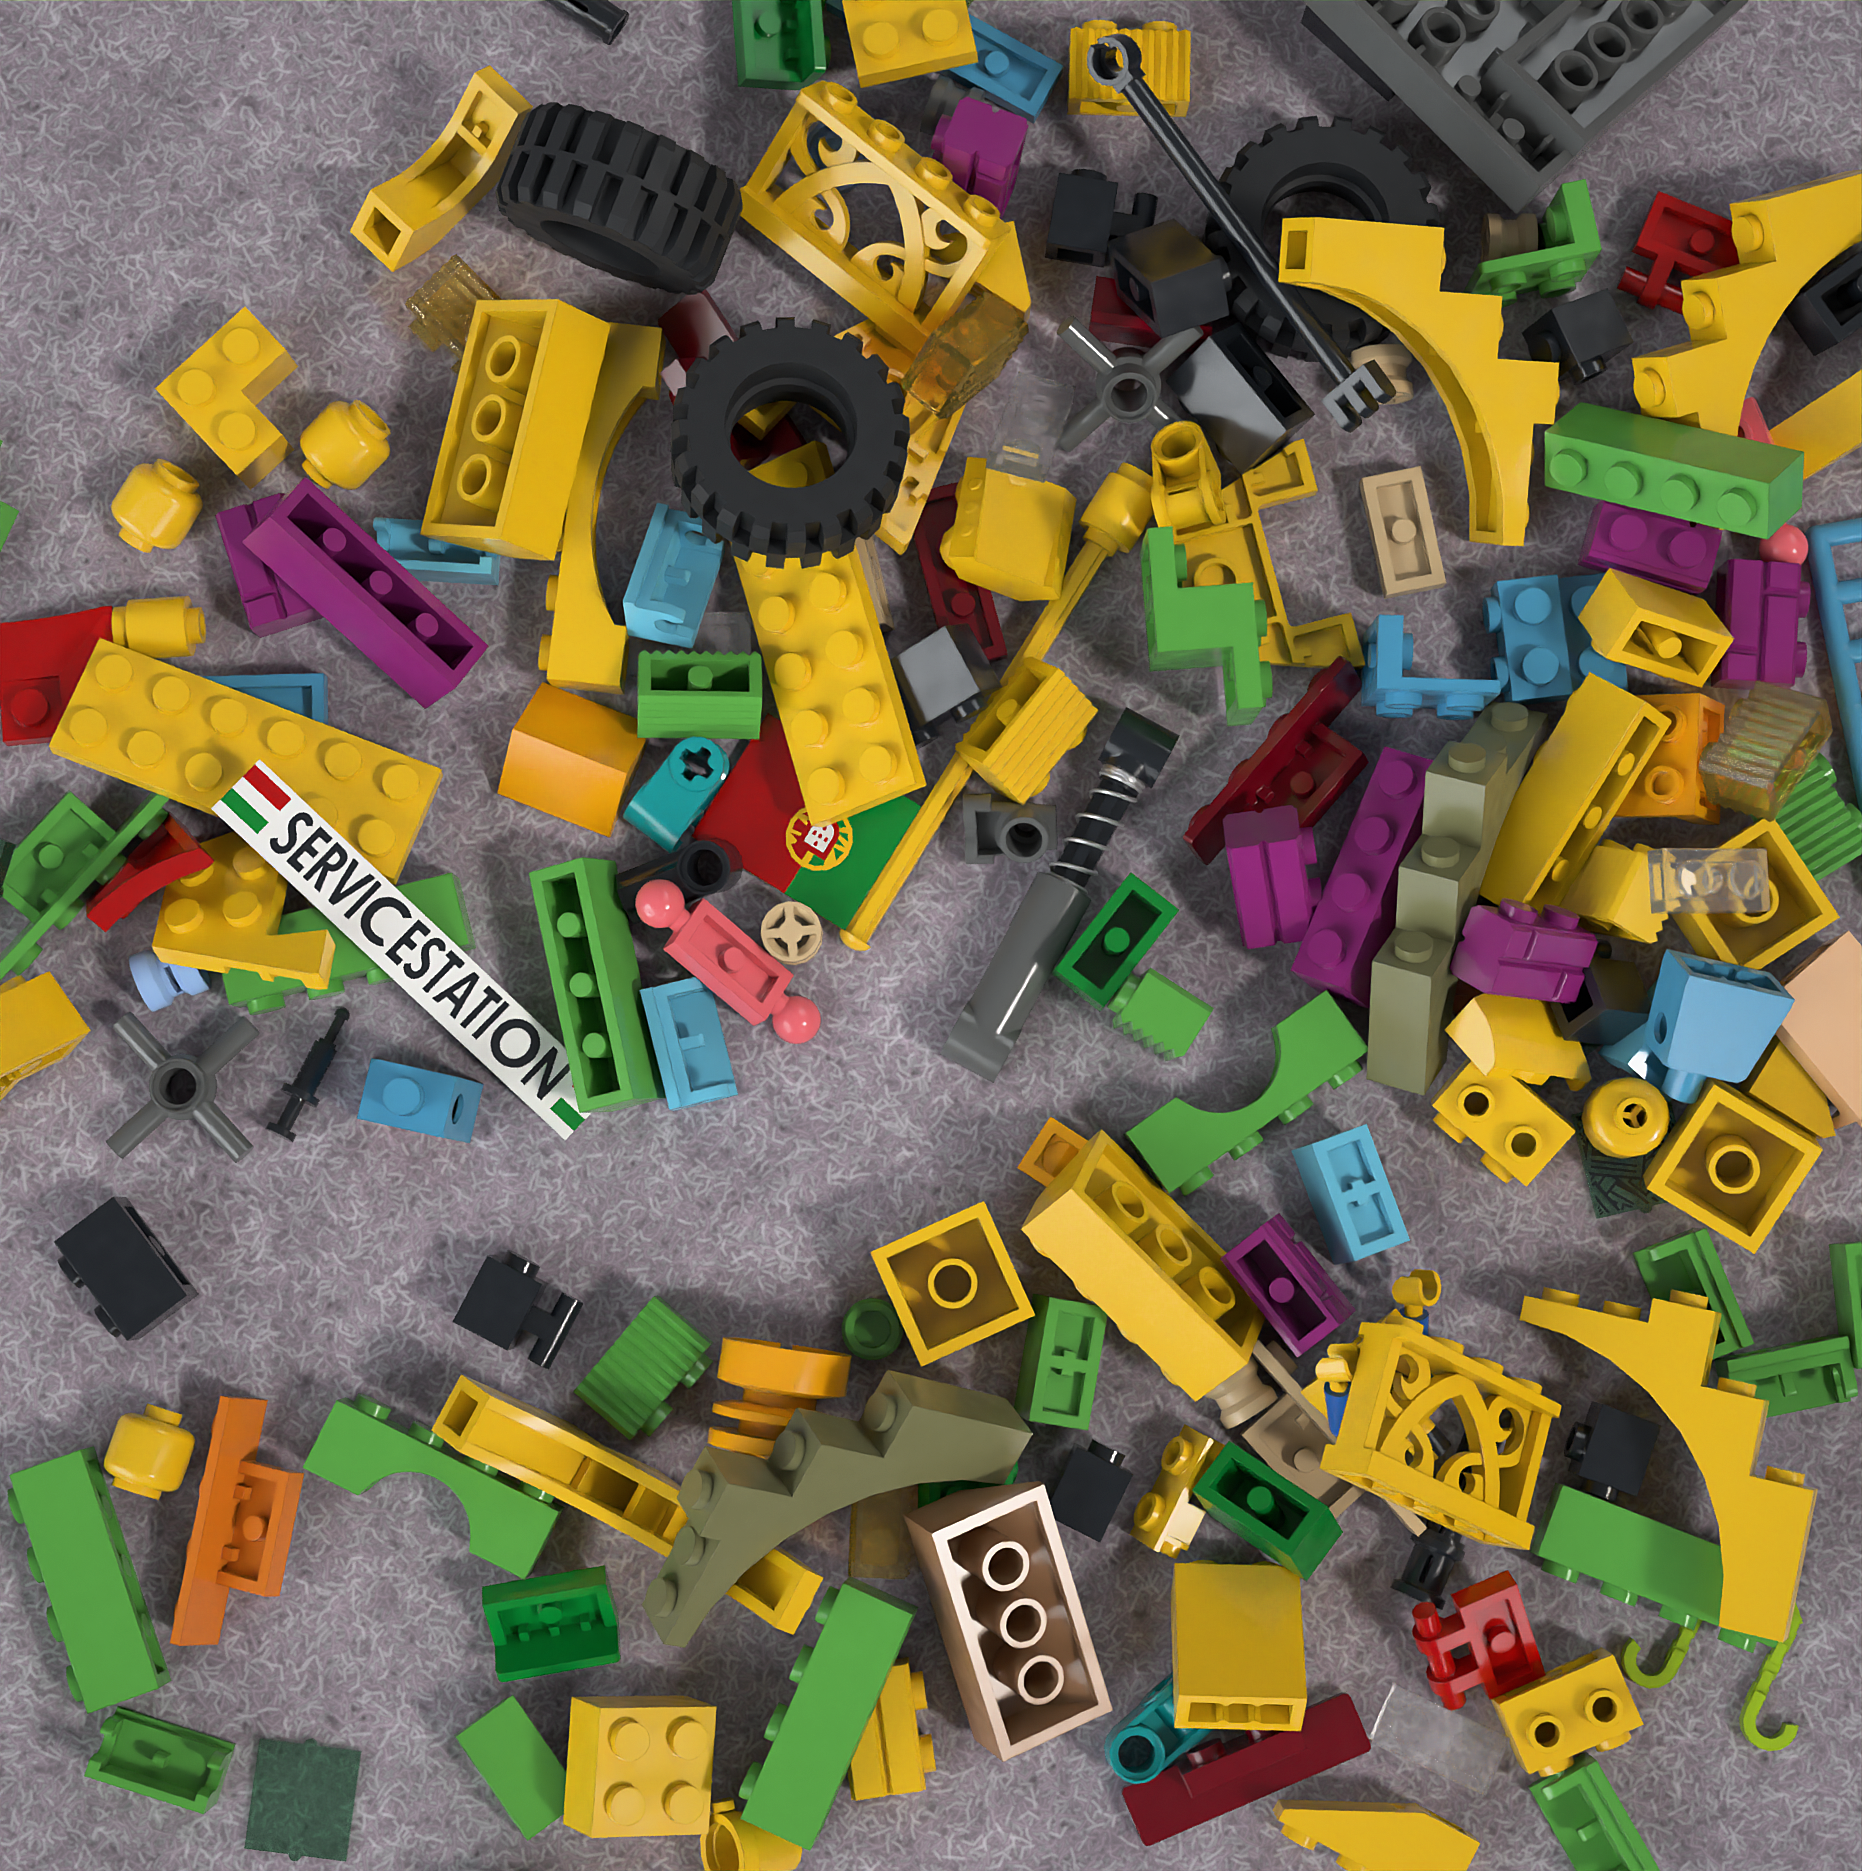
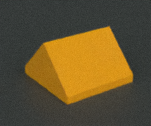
[497,682,650,838]

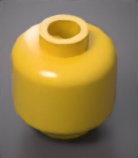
[300,399,391,490]
[111,459,203,553]
[1582,1077,1670,1159]
[103,1404,196,1500]

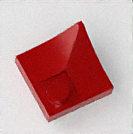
[0,605,114,746]
[86,811,215,933]

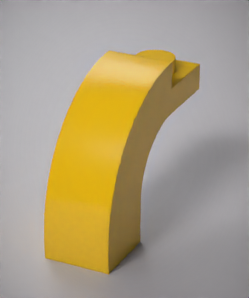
[350,65,533,272]

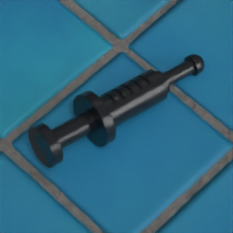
[265,1007,350,1142]

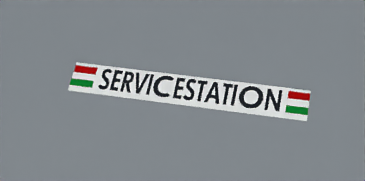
[211,759,591,1140]

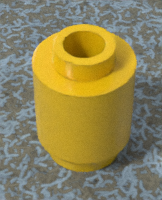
[112,596,206,659]

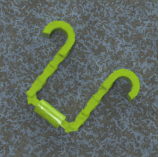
[1620,1602,1803,1751]

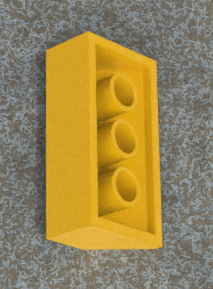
[420,299,611,561]
[1021,1129,1266,1402]

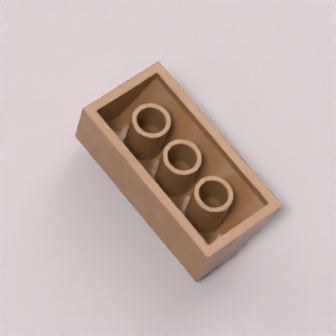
[904,1481,1113,1762]

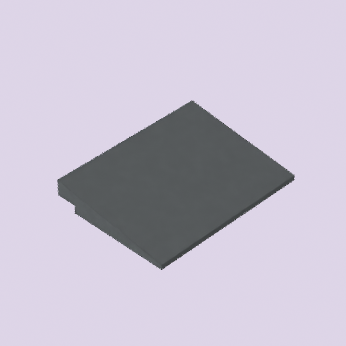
[1302,0,1748,214]

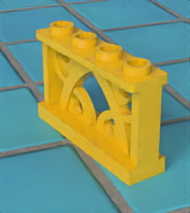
[740,80,1011,356]
[1319,1315,1562,1550]

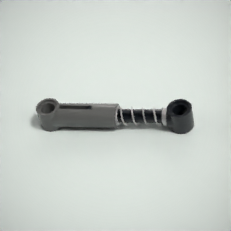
[940,707,1180,1083]

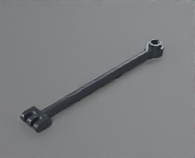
[1087,34,1396,433]

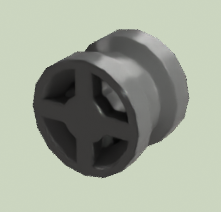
[920,74,986,136]

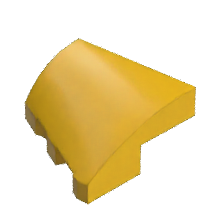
[1445,993,1592,1091]

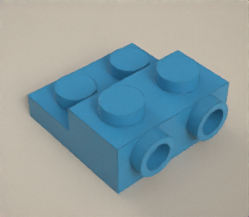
[1482,573,1629,705]

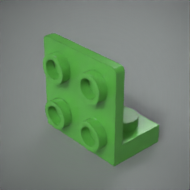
[1462,179,1602,308]

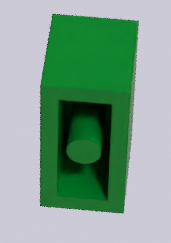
[1052,872,1179,1012]
[1192,1441,1343,1582]

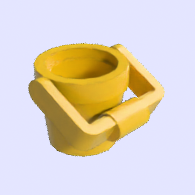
[700,1797,802,1871]

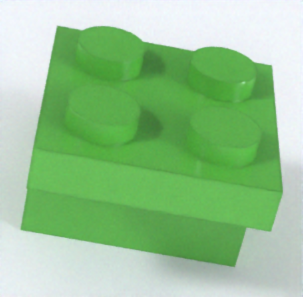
[1139,526,1273,726]

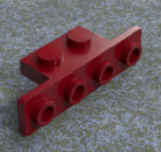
[658,289,807,470]
[1183,656,1369,865]
[1121,1692,1371,1846]

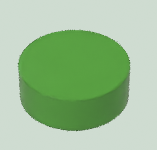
[842,1298,903,1360]

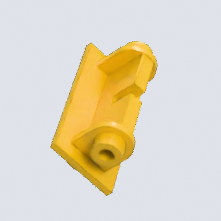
[1129,1424,1225,1559]

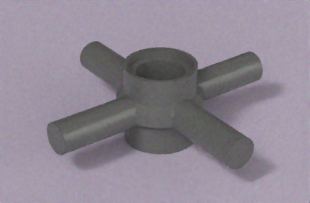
[1054,316,1204,452]
[106,1012,260,1163]

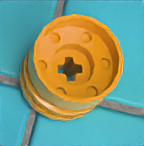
[707,1337,852,1459]

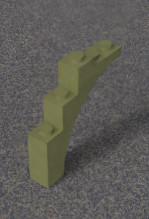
[1366,701,1549,1096]
[642,1370,1033,1648]

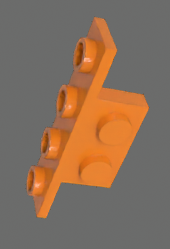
[170,1396,304,1646]

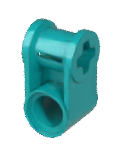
[623,737,730,853]
[1104,1672,1213,1784]

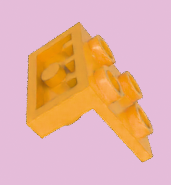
[1613,693,1725,825]

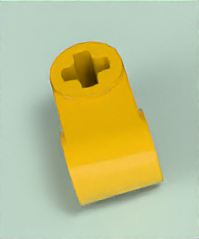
[1151,420,1226,537]

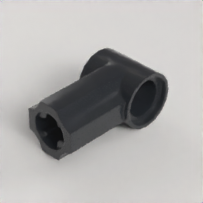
[615,838,743,924]

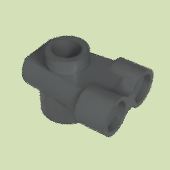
[963,793,1058,864]

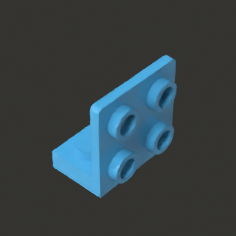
[1361,614,1501,720]

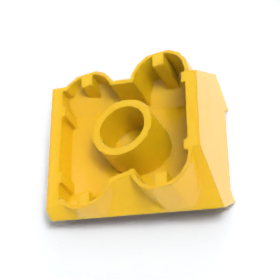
[940,457,1077,601]

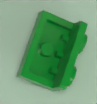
[732,0,831,91]
[482,1565,621,1682]

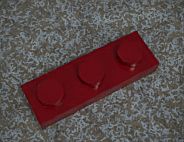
[912,482,1008,663]

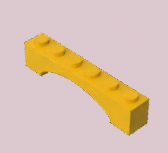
[538,322,666,695]

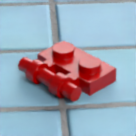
[1617,191,1740,324]
[1412,1570,1546,1710]

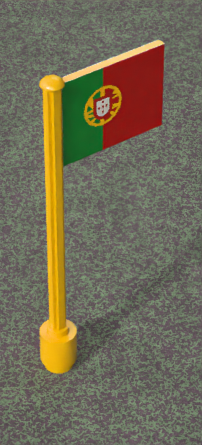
[691,462,1154,951]

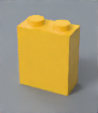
[1171,1560,1307,1731]

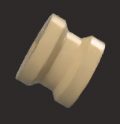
[1481,213,1538,262]
[1351,344,1414,405]
[761,901,823,965]
[1205,1355,1278,1430]

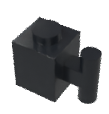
[1045,169,1158,268]
[1549,939,1652,1046]
[453,1250,584,1370]

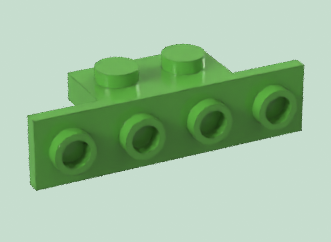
[0,790,170,980]

